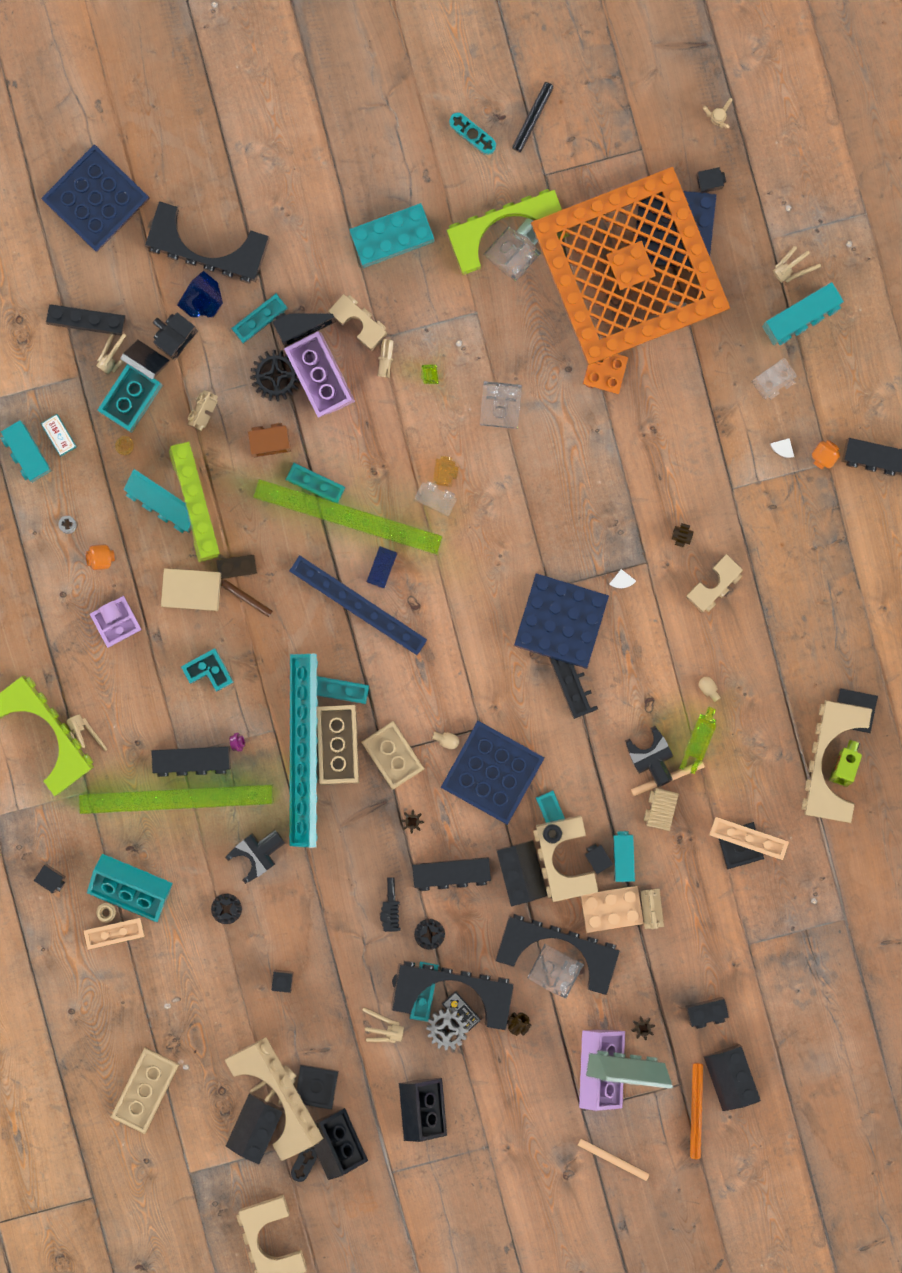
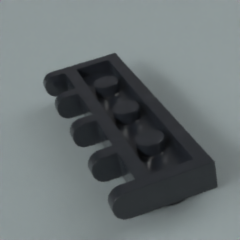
[549,657,598,719]

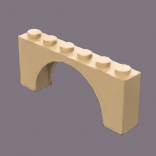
[802,700,872,823]
[225,1037,324,1161]

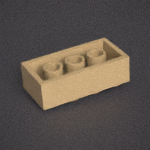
[317,705,359,785]

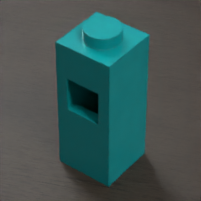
[613,831,635,882]

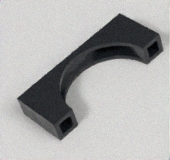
[145,201,270,284]
[495,914,620,995]
[390,961,514,1030]

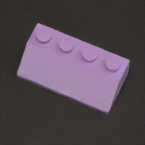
[284,332,355,418]
[579,1030,625,1111]

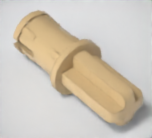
[377,339,393,378]

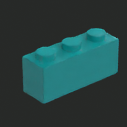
[1,420,52,483]

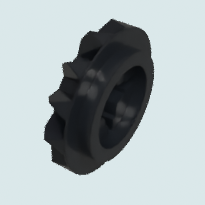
[211,894,242,924]
[414,919,445,950]

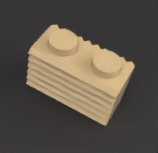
[644,788,679,831]

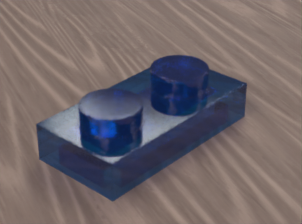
[366,546,397,589]

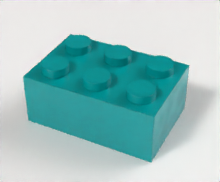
[97,364,163,433]

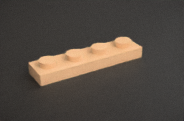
[709,817,789,860]

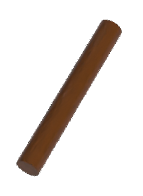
[221,580,273,617]

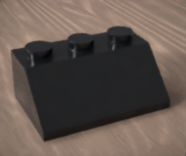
[496,840,548,907]
[703,1044,761,1111]
[399,1078,447,1142]
[226,1093,284,1165]
[313,1108,368,1180]

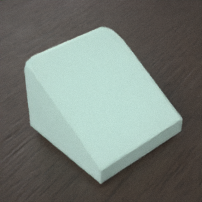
[516,218,538,247]

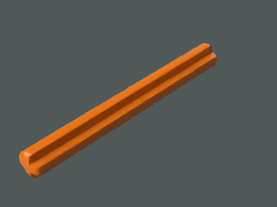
[690,1063,703,1159]

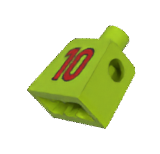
[829,740,862,787]

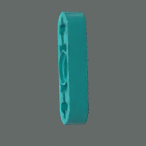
[449,113,496,155]

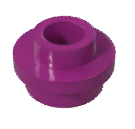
[229,733,245,752]

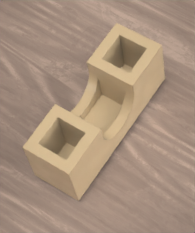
[328,294,387,352]
[686,554,743,612]

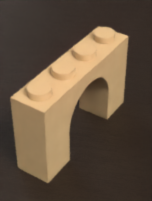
[533,815,598,902]
[237,1195,307,1273]

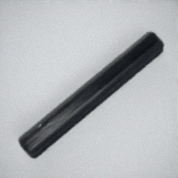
[512,82,554,152]

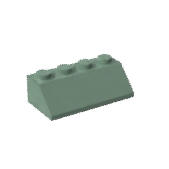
[586,1050,672,1089]

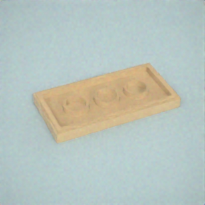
[111,1047,179,1134]

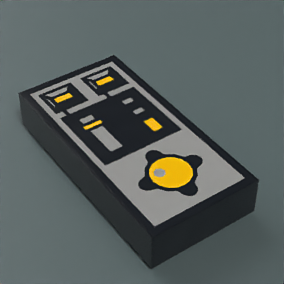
[441,991,481,1033]

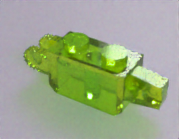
[679,706,717,774]

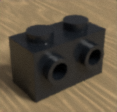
[685,997,729,1029]

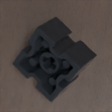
[153,312,198,361]

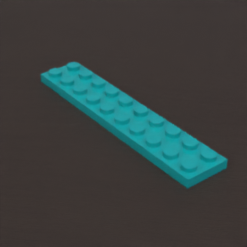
[289,654,318,848]

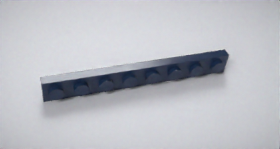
[289,555,427,655]

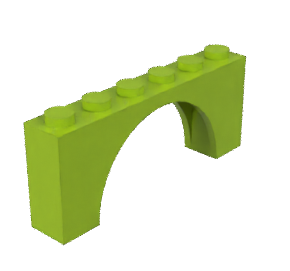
[447,189,570,275]
[169,442,220,562]
[0,676,94,796]

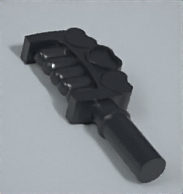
[380,877,401,932]

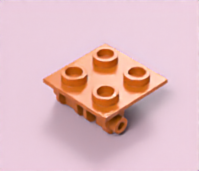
[583,354,628,394]

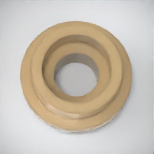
[96,903,116,922]

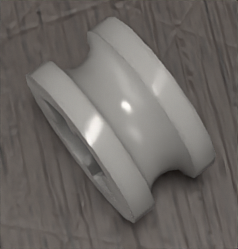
[58,516,77,534]

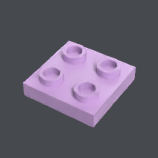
[90,596,142,648]

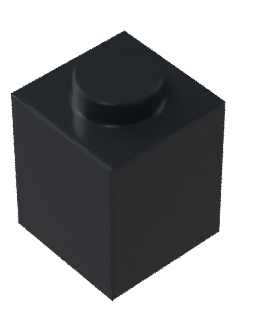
[696,167,726,193]
[584,843,613,874]
[34,864,66,893]
[271,970,294,993]

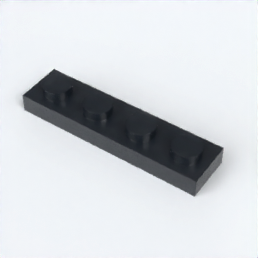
[46,304,125,336]

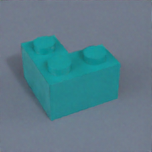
[181,648,235,692]

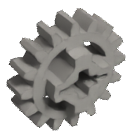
[426,1007,469,1050]

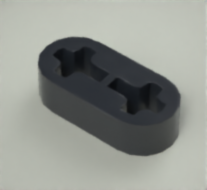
[291,1147,317,1182]

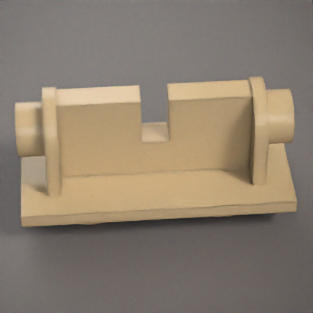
[187,390,218,431]
[640,889,664,929]

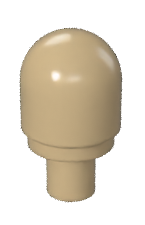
[699,677,721,702]
[432,732,459,749]

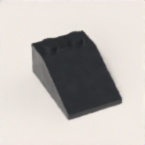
[273,313,336,347]

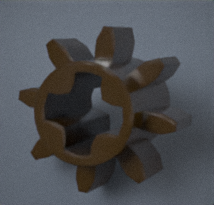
[671,523,694,547]
[400,809,424,834]
[507,1012,532,1036]
[631,1016,655,1040]

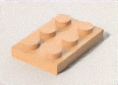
[581,885,644,933]

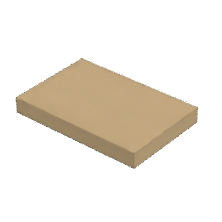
[161,568,221,611]
[362,721,424,790]

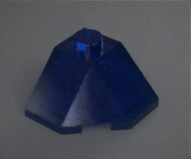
[177,271,223,317]

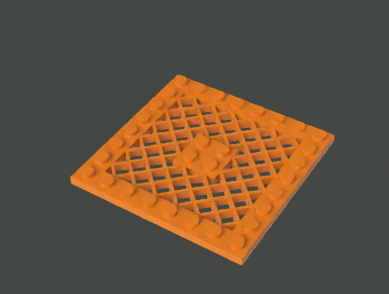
[531,167,730,365]

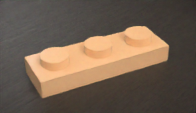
[84,918,145,949]

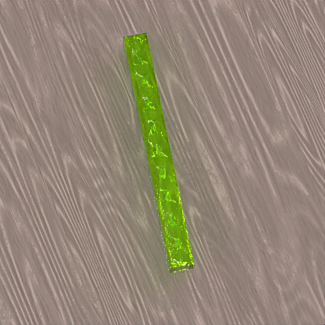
[253,479,443,556]
[79,784,274,814]

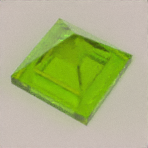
[421,365,439,384]

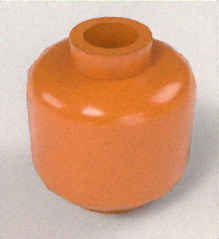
[812,440,840,469]
[86,544,115,570]

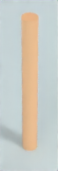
[631,760,705,796]
[578,1139,649,1181]

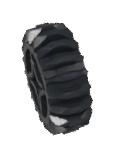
[250,350,301,402]

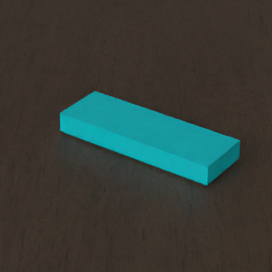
[231,293,288,344]
[286,463,346,505]
[317,676,369,704]
[410,961,439,1022]

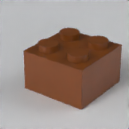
[248,423,292,458]

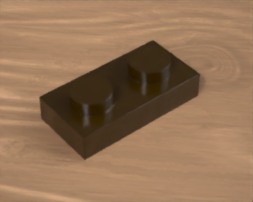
[216,555,257,579]

